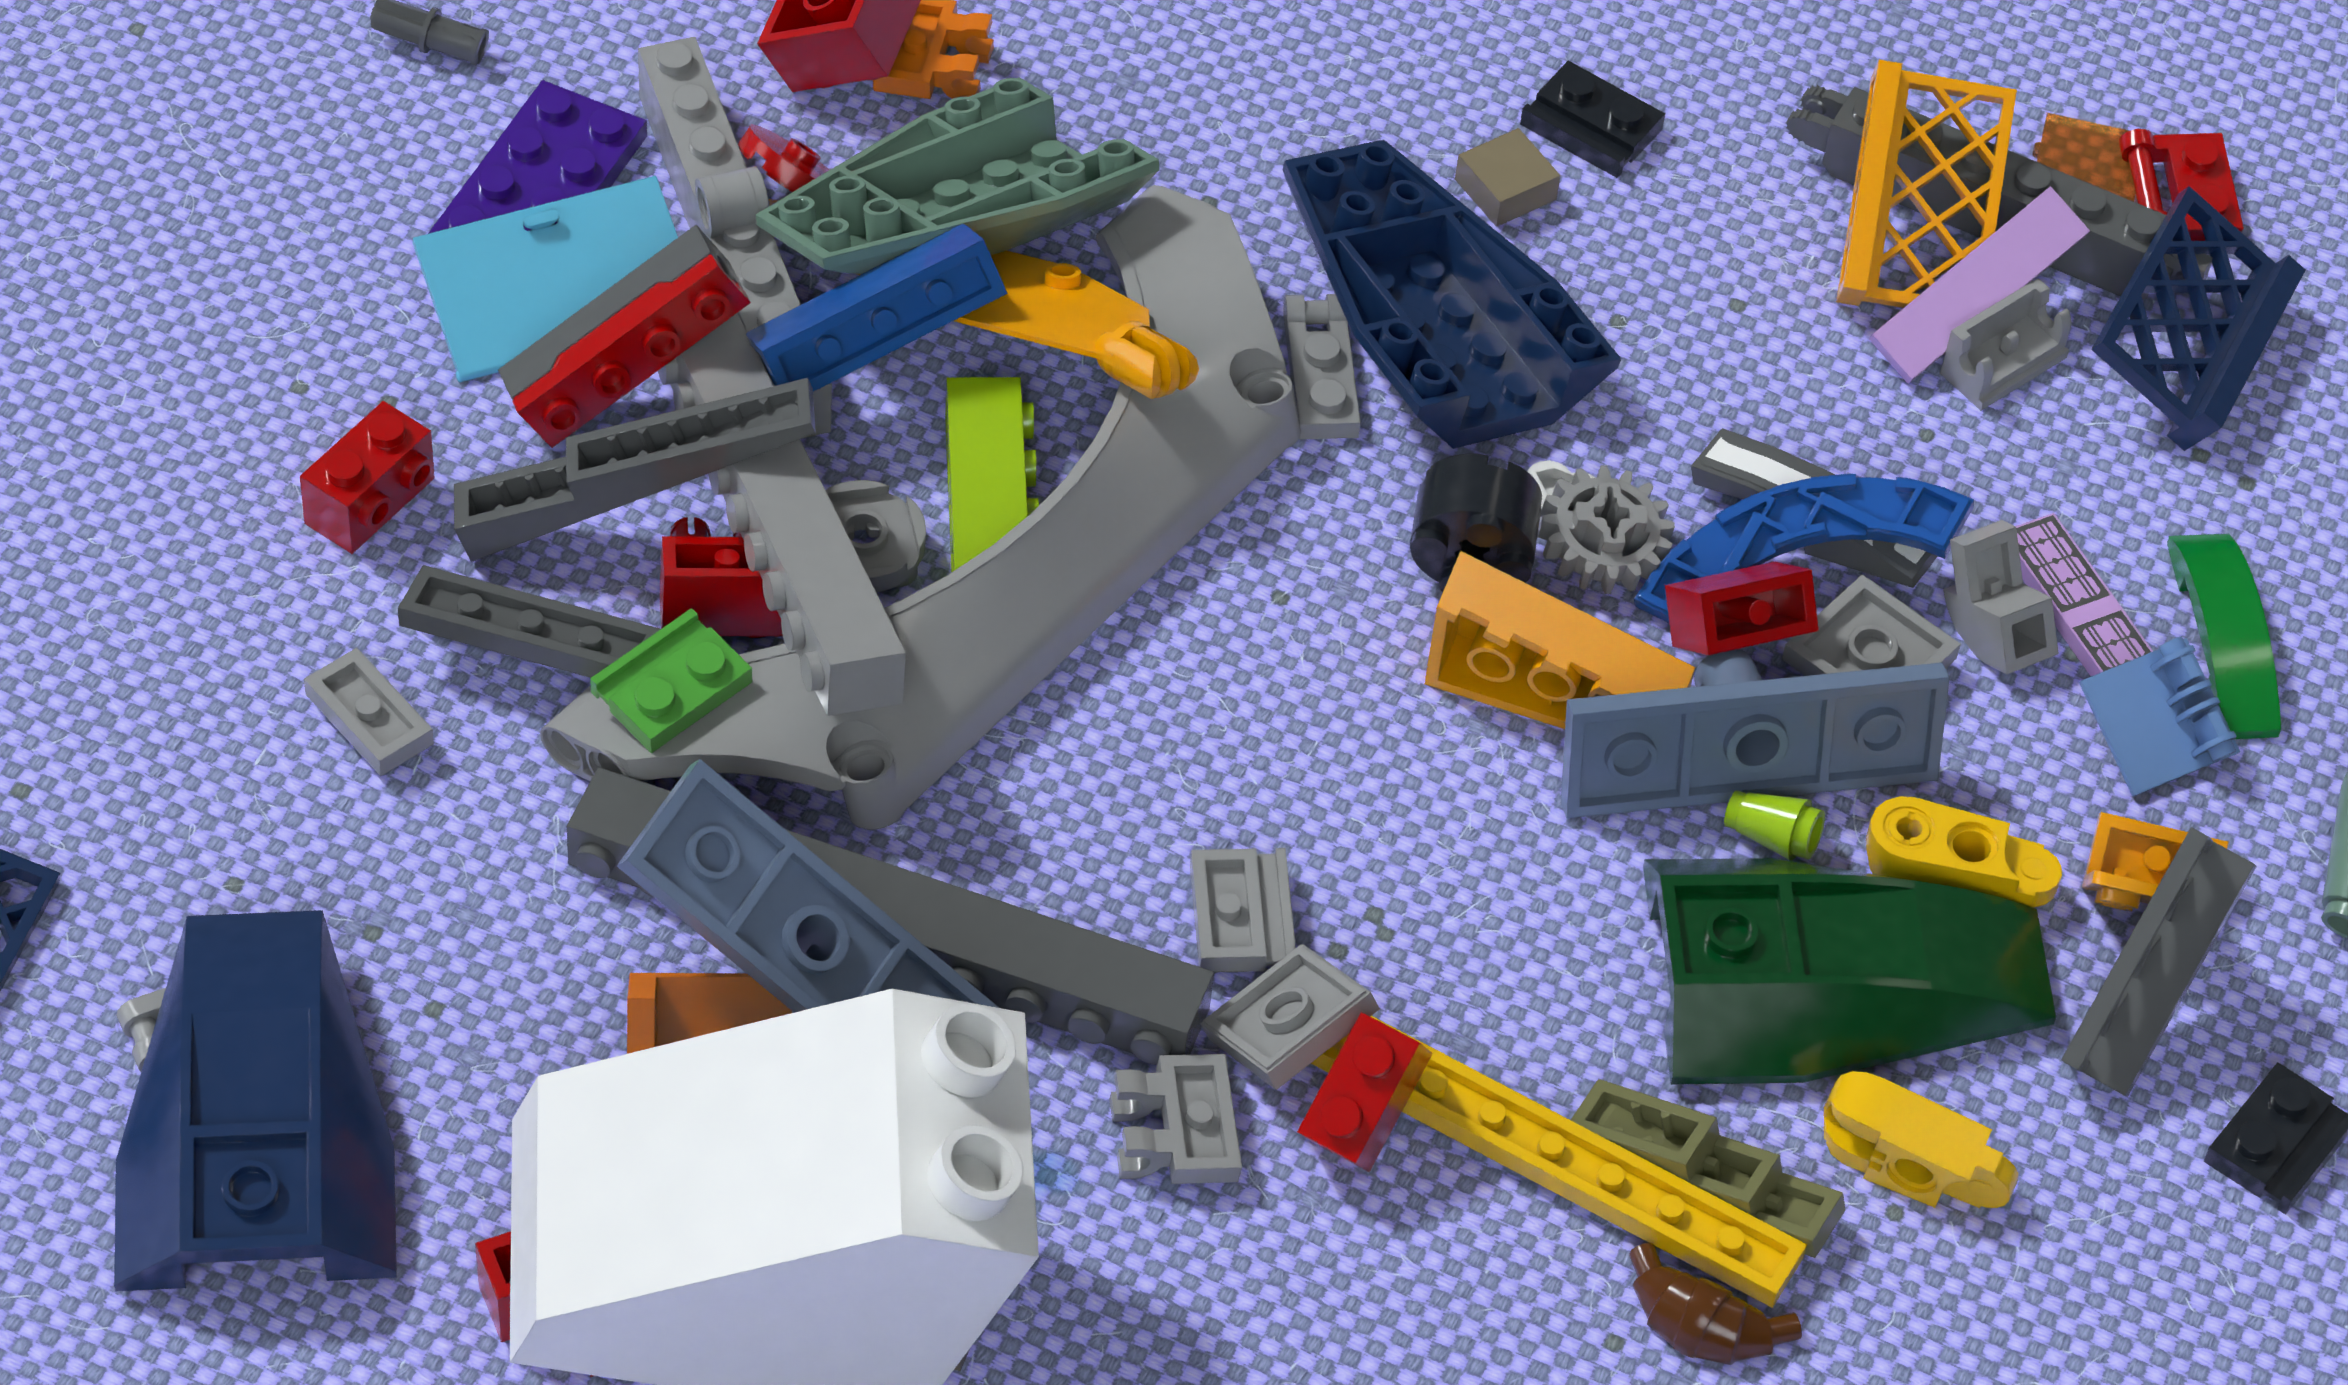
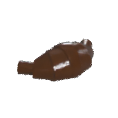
[1629,1243,1802,1365]

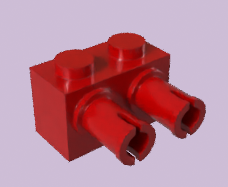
[660,517,783,638]

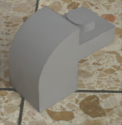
[1943,520,2059,674]

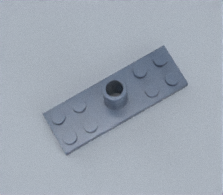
[1560,649,1950,819]
[617,759,999,1013]

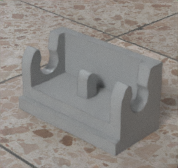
[1940,278,2072,411]

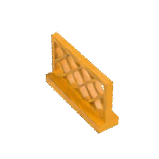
[1836,59,2017,308]

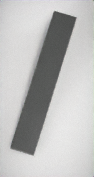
[454,378,816,562]

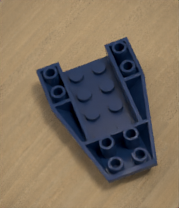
[1282,139,1621,449]
[114,910,397,1292]

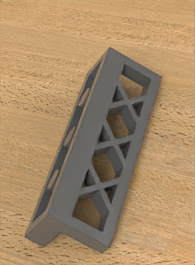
[398,565,661,678]
[2061,827,2257,1097]

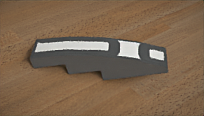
[1691,428,1938,588]

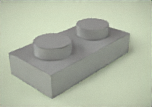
[304,648,434,776]

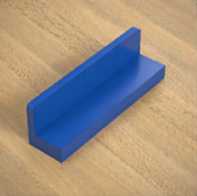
[746,224,1008,392]

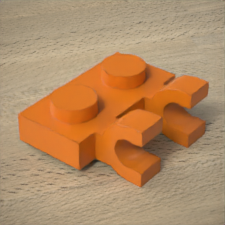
[873,0,994,99]

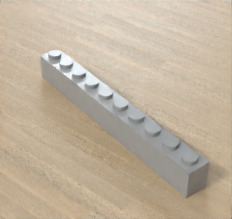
[658,313,906,716]

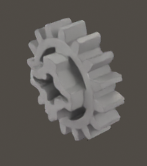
[1538,465,1675,594]

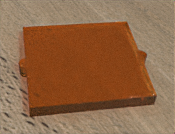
[2032,113,2135,202]

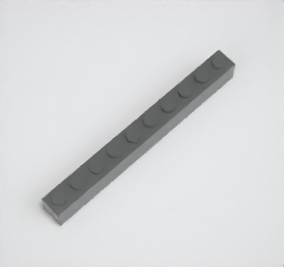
[566,767,1214,1065]

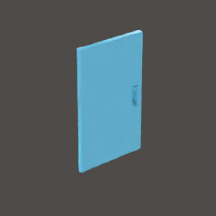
[412,176,678,382]

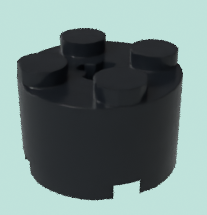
[1410,453,1542,592]

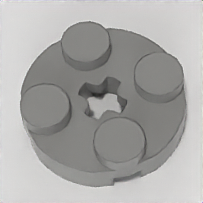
[826,480,926,593]

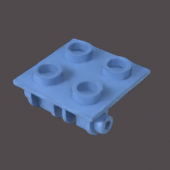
[2079,636,2240,797]

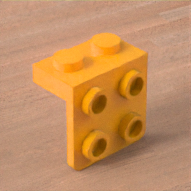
[2082,812,2229,912]

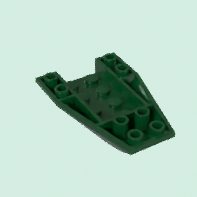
[1643,858,2056,1085]

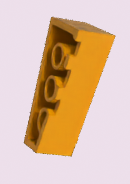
[1424,551,1695,729]

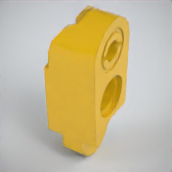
[1866,796,2062,907]
[1823,1071,2019,1208]

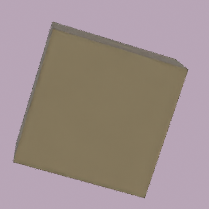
[1455,128,1561,227]

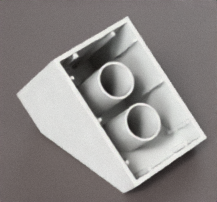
[510,989,1039,1385]

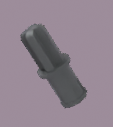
[370,0,489,66]

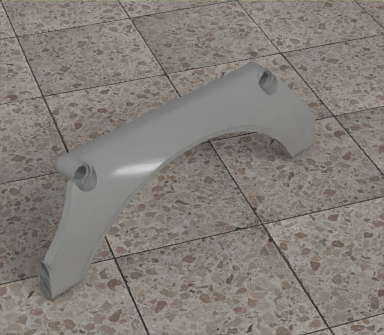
[540,185,1301,830]

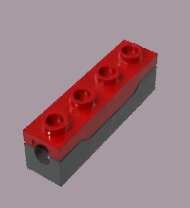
[498,225,751,448]

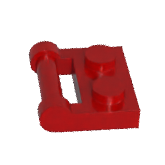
[2119,129,2244,241]

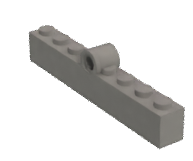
[638,37,832,438]

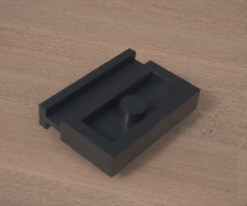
[1520,60,1666,178]
[2203,1062,2348,1215]

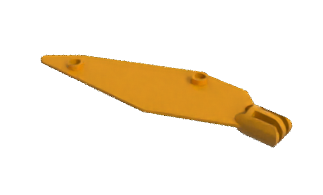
[768,199,1199,399]

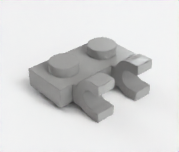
[1109,1054,1242,1184]

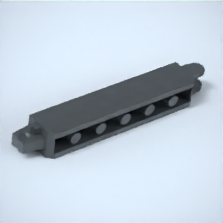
[1786,85,2213,300]

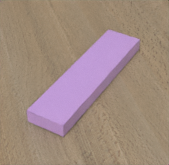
[1869,186,2090,384]

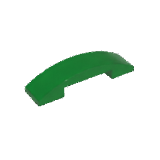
[2167,533,2281,739]

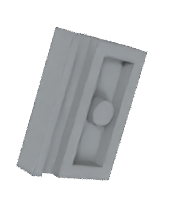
[1190,848,1296,973]

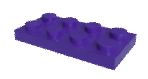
[428,80,647,234]

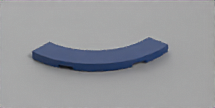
[1634,474,1974,623]

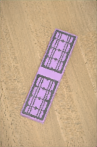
[2016,513,2153,676]

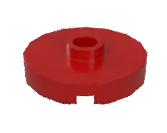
[738,124,830,192]

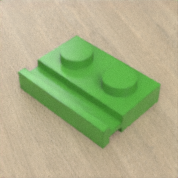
[590,608,752,753]

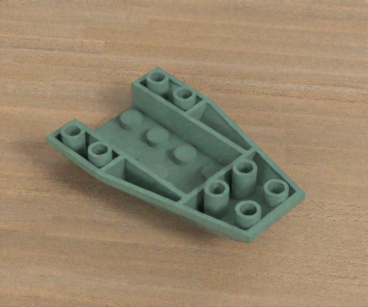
[755,77,1160,274]

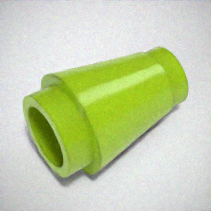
[1724,790,1825,861]

